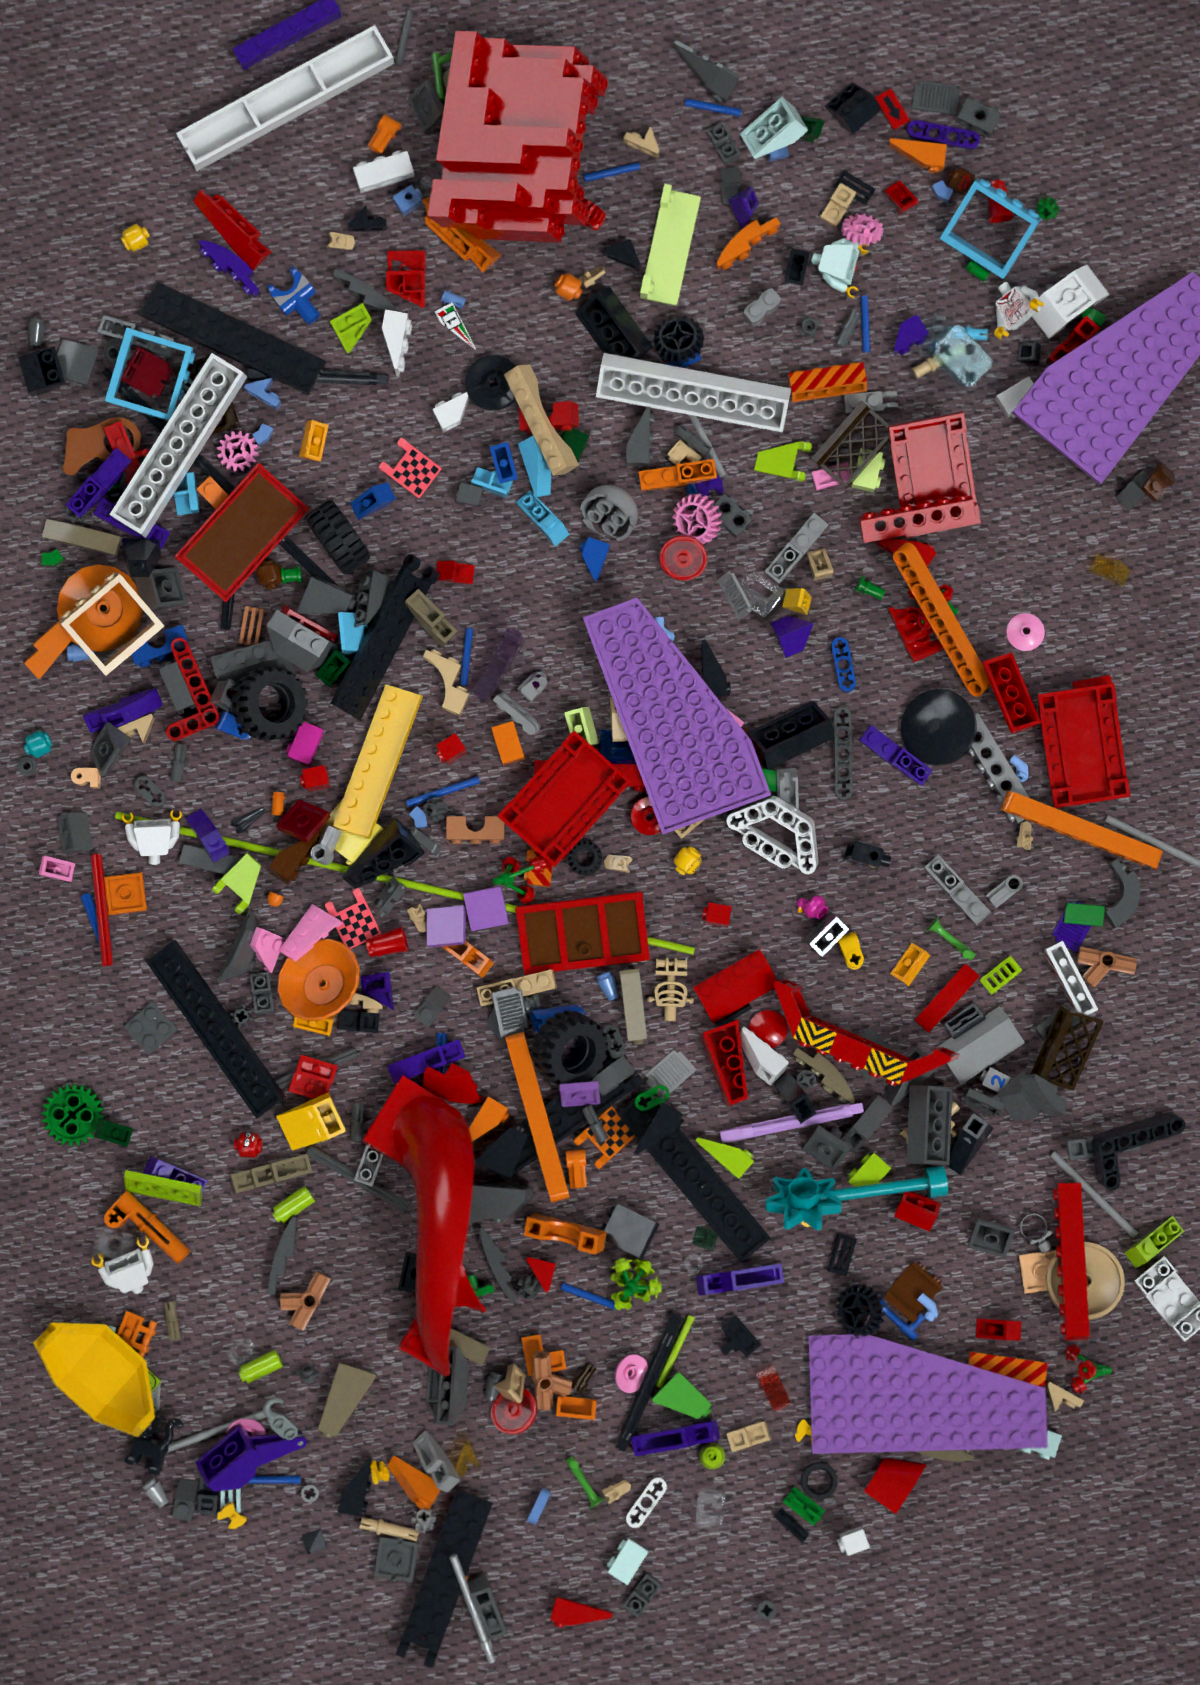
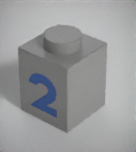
[979,1067,1011,1094]

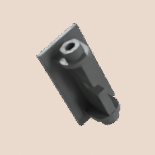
[370,877,406,917]

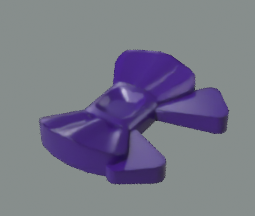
[696,475,724,501]

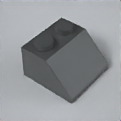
[135,567,187,614]

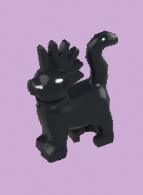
[124,1406,183,1476]

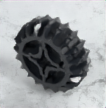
[653,314,705,364]
[835,1284,886,1337]

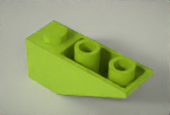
[1124,1216,1184,1268]

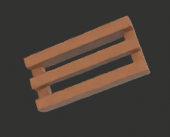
[239,606,264,646]

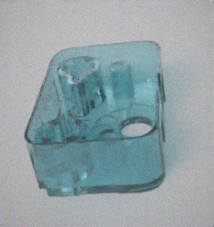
[928,325,993,387]

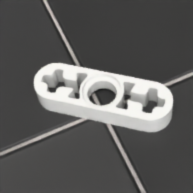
[626,1477,667,1528]

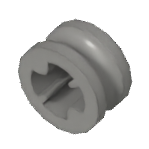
[301,1484,319,1503]

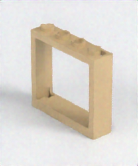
[59,572,164,676]

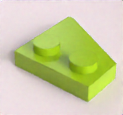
[330,303,372,354]

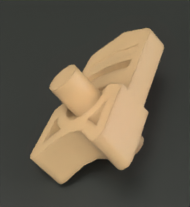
[327,232,355,250]
[578,266,605,288]
[1016,821,1033,850]
[604,855,633,873]
[407,904,427,933]
[602,1480,631,1503]

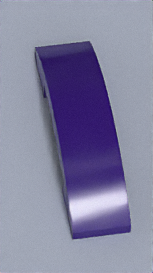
[93,498,171,549]

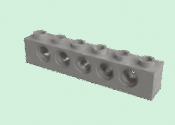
[968,713,1030,825]

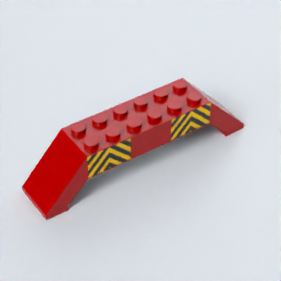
[774,979,960,1086]

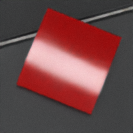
[288,1055,338,1099]

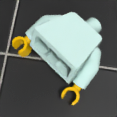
[812,238,868,298]

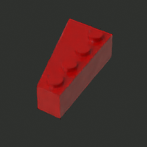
[700,1020,748,1107]

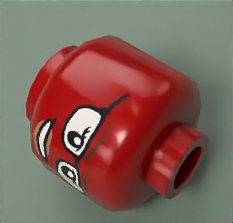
[234,1132,263,1158]

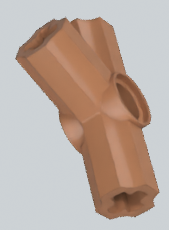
[1077,947,1137,988]
[280,1271,331,1331]
[532,1351,572,1411]

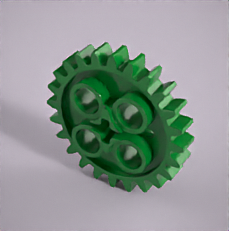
[41,1084,105,1147]

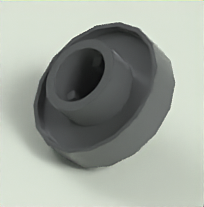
[104,338,131,366]

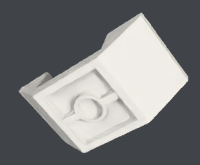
[1032,265,1109,339]
[1135,1256,1200,1342]

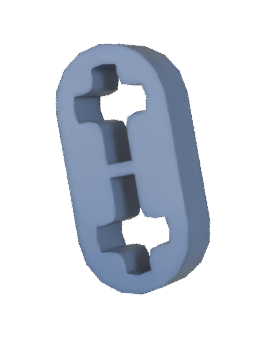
[527,1487,551,1525]

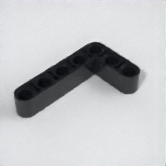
[1092,1112,1186,1191]

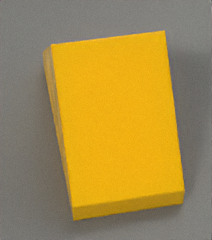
[782,588,812,615]

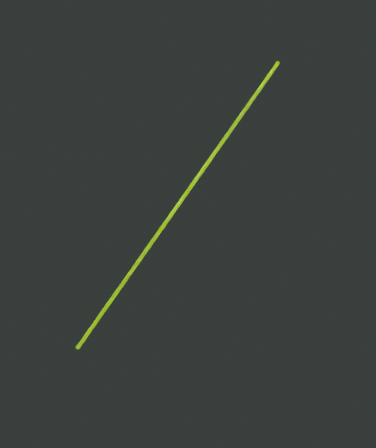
[115,811,695,955]

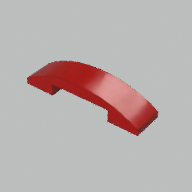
[915,963,980,1033]

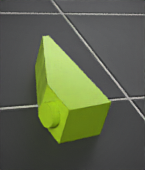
[695,1138,754,1179]

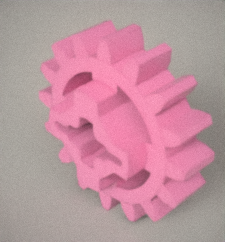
[842,214,883,246]
[217,431,259,473]

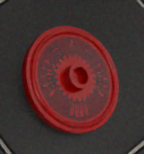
[660,535,707,581]
[491,1388,537,1435]

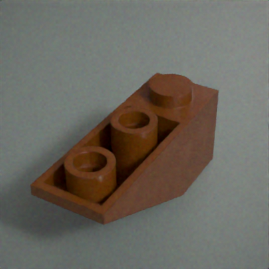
[269,832,320,885]

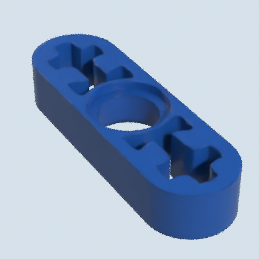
[831,637,856,692]

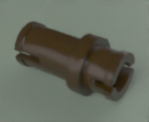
[572,1362,597,1394]

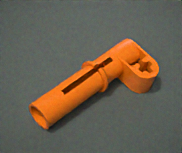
[104,1191,191,1264]

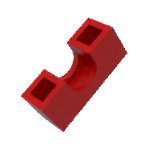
[1046,316,1100,365]
[519,401,579,436]

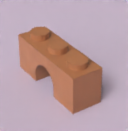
[446,816,505,845]

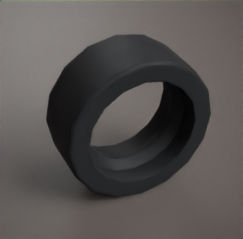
[801,1462,838,1500]

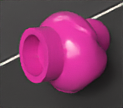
[796,895,828,919]

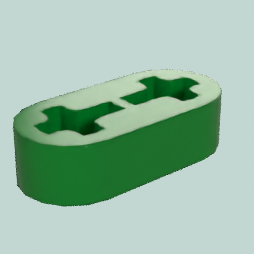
[635,1085,670,1111]

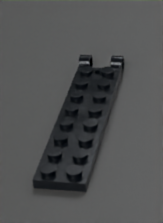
[330,554,440,721]
[482,1055,644,1182]
[396,1489,493,1669]

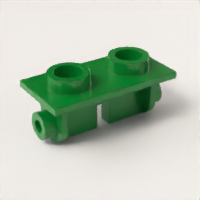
[783,1487,825,1526]

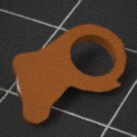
[62,417,141,475]

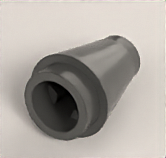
[27,318,46,347]
[485,1370,506,1401]

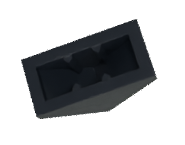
[604,239,640,271]
[784,248,810,286]

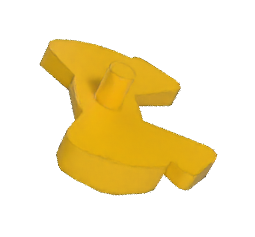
[795,1419,812,1443]
[370,1461,390,1484]
[217,1502,247,1529]

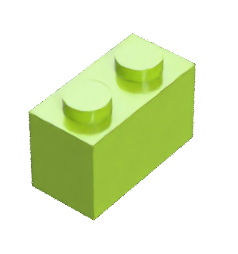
[848,1153,891,1187]

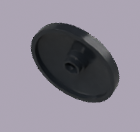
[901,689,977,766]

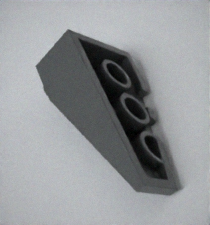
[673,40,739,104]

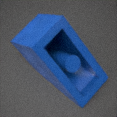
[490,442,518,484]
[350,482,396,520]
[580,537,610,582]

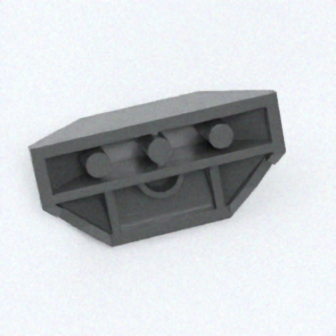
[266,609,339,672]
[217,910,259,983]
[426,1346,469,1426]

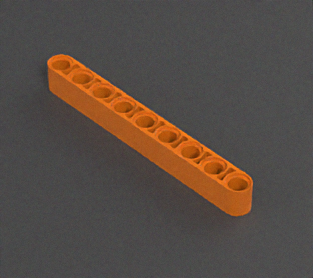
[893,543,991,697]
[1001,791,1163,870]
[505,1031,570,1203]

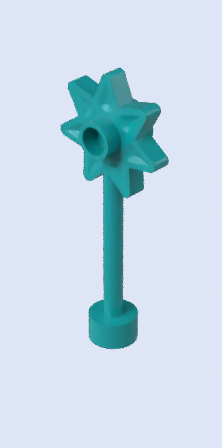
[765,1165,948,1230]

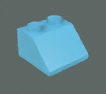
[338,612,368,656]

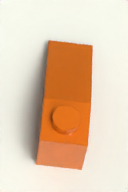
[889,138,947,173]
[469,1096,509,1142]
[387,1455,441,1511]

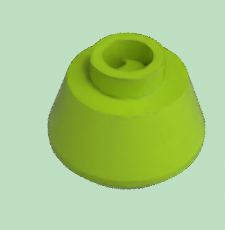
[699,1443,725,1470]

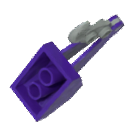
[195,1398,307,1492]

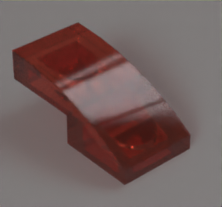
[756,1366,792,1412]

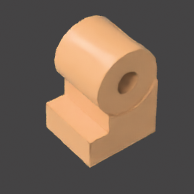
[71,768,101,789]

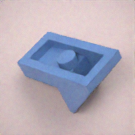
[244,378,281,411]

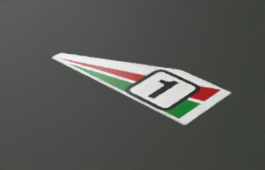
[435,303,476,349]

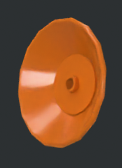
[57,564,143,652]
[277,938,360,1021]

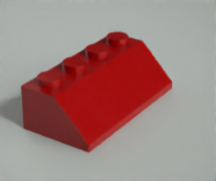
[982,652,1041,734]
[693,949,777,1024]

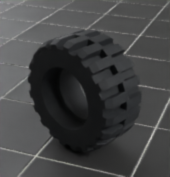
[305,500,371,575]
[231,666,308,740]
[532,1010,608,1086]

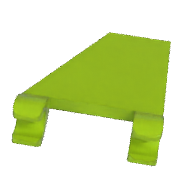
[754,442,812,482]
[212,853,261,914]

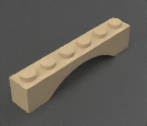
[504,365,579,476]

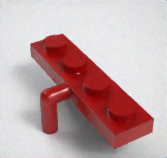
[103,421,149,486]

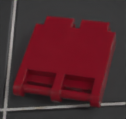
[121,346,174,398]

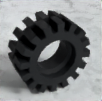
[568,840,602,876]

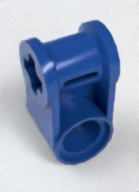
[215,711,251,740]

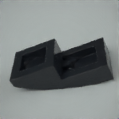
[337,1010,380,1033]
[197,1473,219,1515]

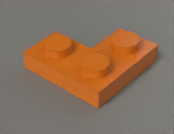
[521,1334,567,1376]

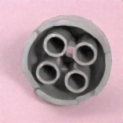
[580,485,638,541]

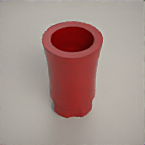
[987,180,1014,223]
[366,926,409,958]

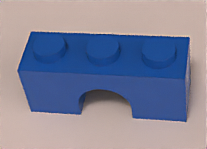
[131,625,191,668]

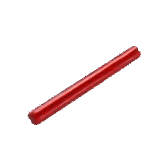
[91,854,113,966]

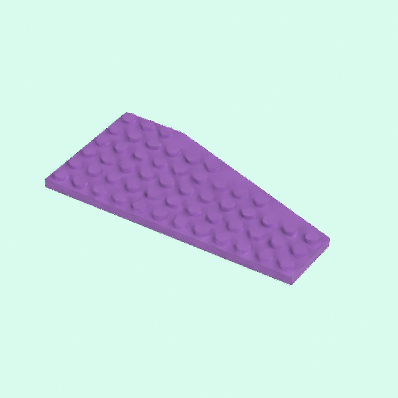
[1011,272,1200,485]
[583,597,771,834]
[809,1334,1048,1454]

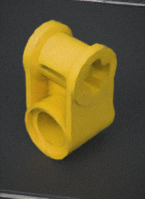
[837,931,864,970]

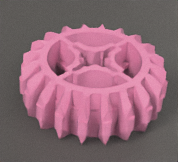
[672,494,723,544]

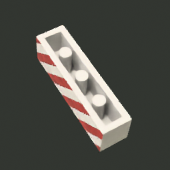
[1043,941,1098,1020]

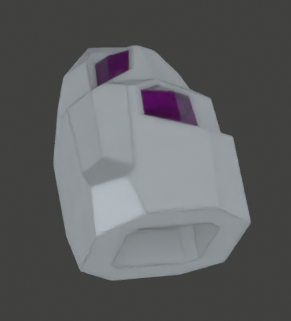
[517,671,547,703]

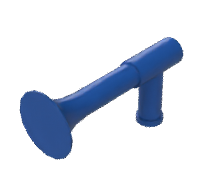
[880,1294,926,1341]

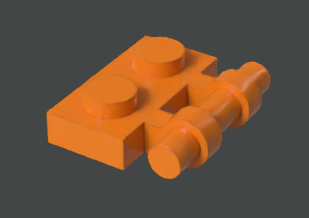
[117,1311,157,1358]

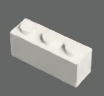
[353,150,415,193]

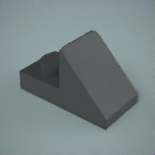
[720,167,741,206]
[1116,471,1149,511]
[413,986,452,1028]
[172,1478,199,1521]

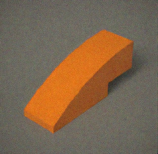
[441,941,494,978]

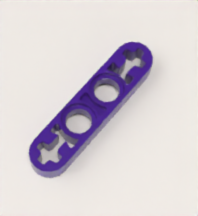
[907,120,980,150]

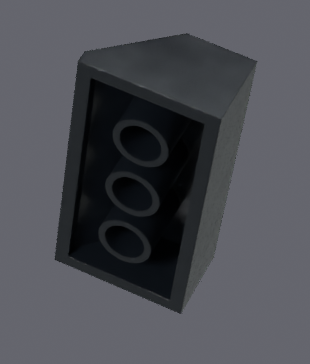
[575,287,653,360]
[747,701,835,770]

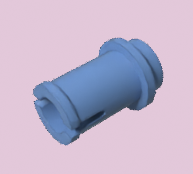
[441,290,466,310]

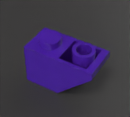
[893,314,929,356]

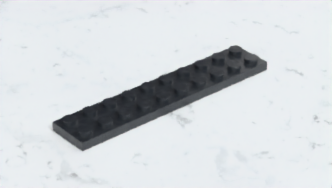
[140,282,326,395]
[146,940,286,1119]
[617,1090,771,1263]

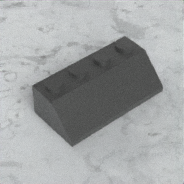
[211,640,296,695]
[906,1085,953,1165]

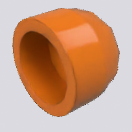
[267,892,284,907]

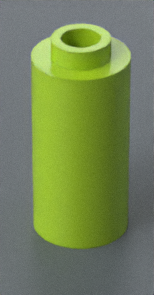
[272,1186,316,1224]
[238,1349,284,1384]

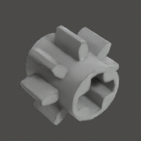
[411,1509,436,1533]

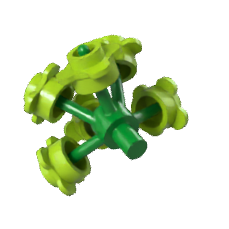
[610,1258,663,1310]

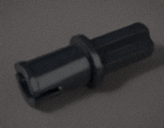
[774,1508,809,1542]

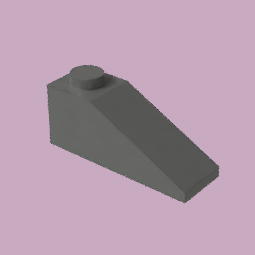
[468,1575,507,1640]

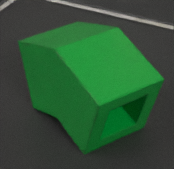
[1081,307,1106,327]
[42,549,64,567]

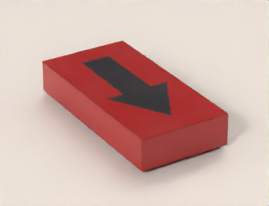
[875,89,910,131]

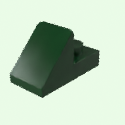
[800,117,825,144]
[315,649,351,687]
[94,1119,133,1147]

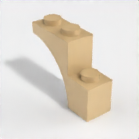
[423,649,469,717]

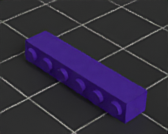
[232,0,342,71]

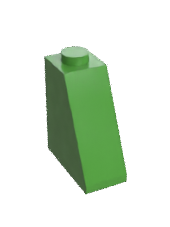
[651,1371,712,1419]

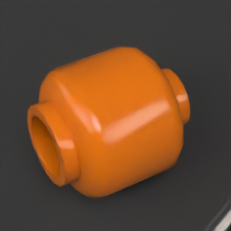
[554,273,583,301]

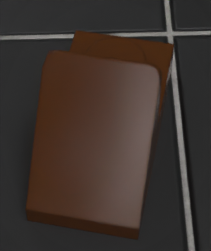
[1140,462,1175,502]

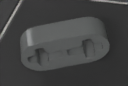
[135,776,166,807]
[410,826,441,856]
[603,1025,626,1059]

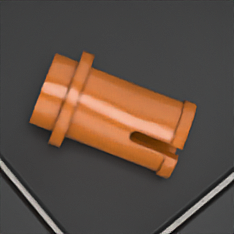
[271,792,286,816]

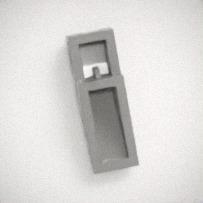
[413,1430,461,1492]

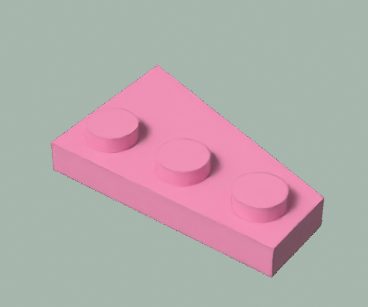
[279,904,343,962]

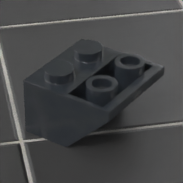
[824,82,881,134]
[18,346,65,397]

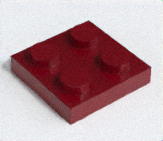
[276,799,330,843]

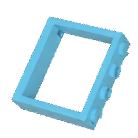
[940,178,1042,279]
[105,327,196,421]

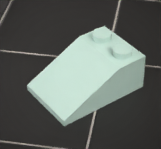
[740,97,808,159]

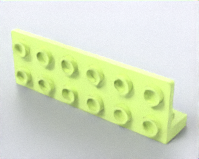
[640,184,701,306]

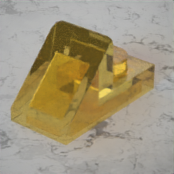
[1089,554,1132,587]
[455,1440,481,1477]

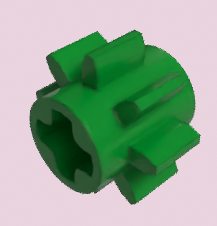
[1035,196,1061,221]

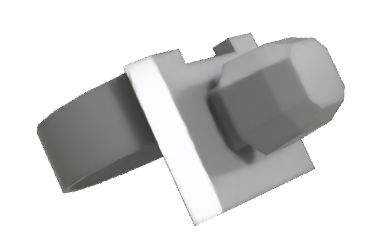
[1020,1214,1052,1253]

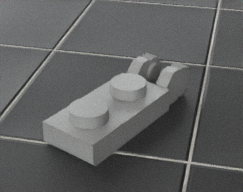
[844,391,898,414]
[493,692,540,735]

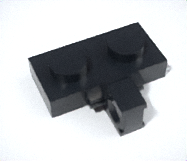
[720,1315,761,1358]

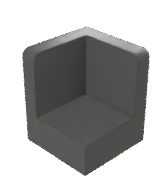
[456,483,483,506]

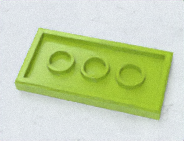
[124,1170,202,1206]

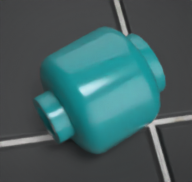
[23,730,53,758]

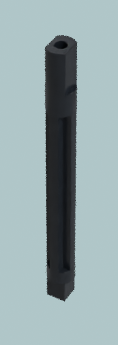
[246,367,389,385]
[615,1312,684,1452]

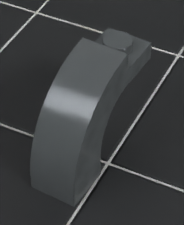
[1104,859,1140,929]

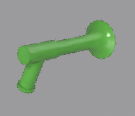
[432,52,452,105]
[926,916,976,961]
[565,1456,606,1510]

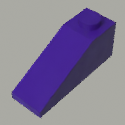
[185,808,230,863]

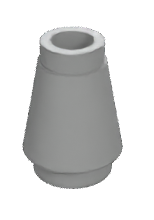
[142,1478,169,1508]

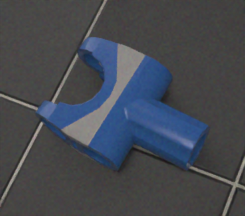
[267,266,321,325]

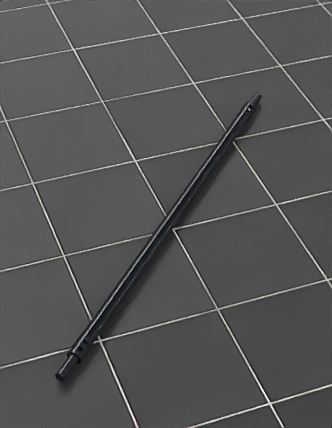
[102,368,357,613]

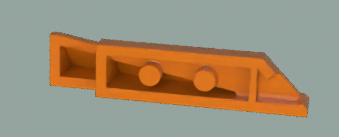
[422,197,501,272]
[23,621,71,679]

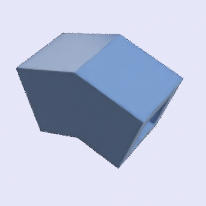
[766,146,789,162]
[931,180,953,203]
[252,423,274,446]
[409,806,428,829]

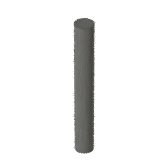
[394,10,414,66]

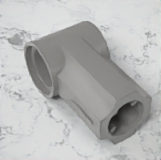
[311,825,342,865]
[986,875,1023,908]

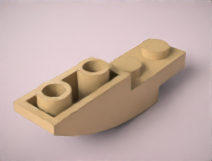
[477,969,557,1006]

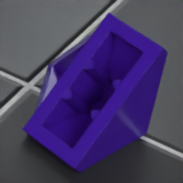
[728,186,759,230]
[770,616,814,658]
[361,972,394,1010]

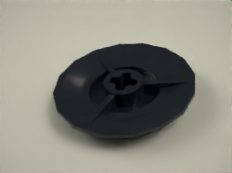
[465,355,516,411]

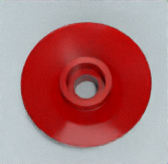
[631,797,661,835]

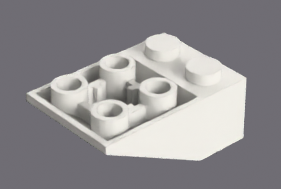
[382,310,412,377]

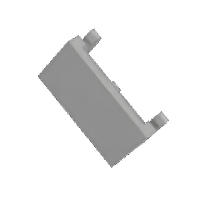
[777,768,799,810]

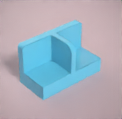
[471,467,513,498]
[174,472,200,515]

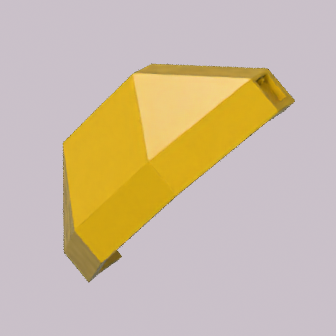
[33,1323,155,1437]

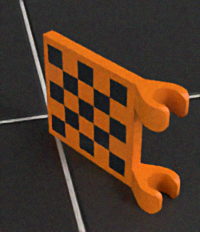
[574,1106,635,1169]

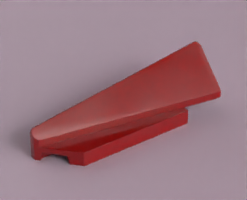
[194,190,272,271]

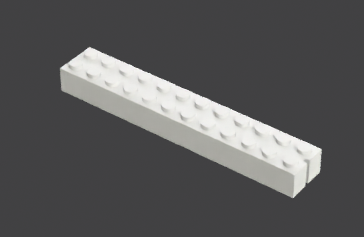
[176,25,394,171]

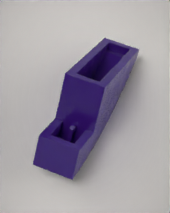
[696,1264,784,1296]
[631,1420,720,1456]

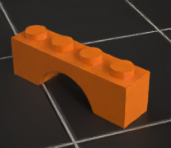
[524,1213,607,1255]

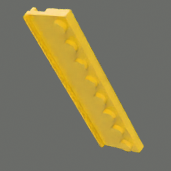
[333,685,423,839]

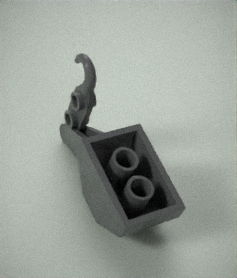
[468,1182,534,1225]

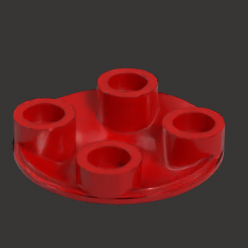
[749,1010,787,1048]

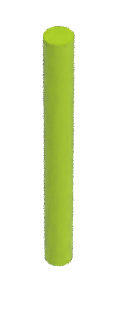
[656,1315,695,1388]

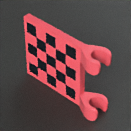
[379,438,442,498]
[325,888,382,949]

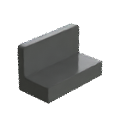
[57,812,93,855]

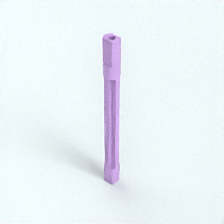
[720,1103,864,1144]

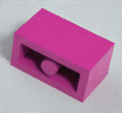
[286,722,324,767]

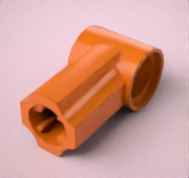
[368,114,402,155]
[566,1149,587,1189]

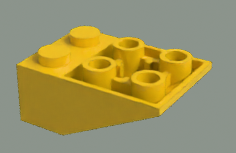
[276,1092,346,1151]

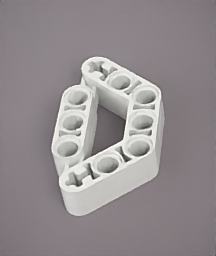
[727,796,819,874]

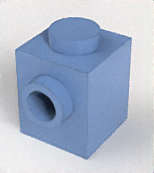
[393,185,423,216]

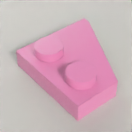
[250,927,285,973]

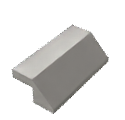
[936,1006,1025,1085]

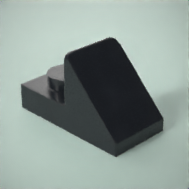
[348,205,387,232]

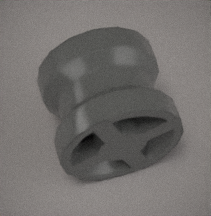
[523,993,542,1015]
[796,1070,816,1090]
[757,1599,777,1620]

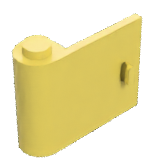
[318,798,383,867]

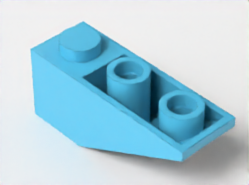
[518,436,551,497]
[516,490,570,547]

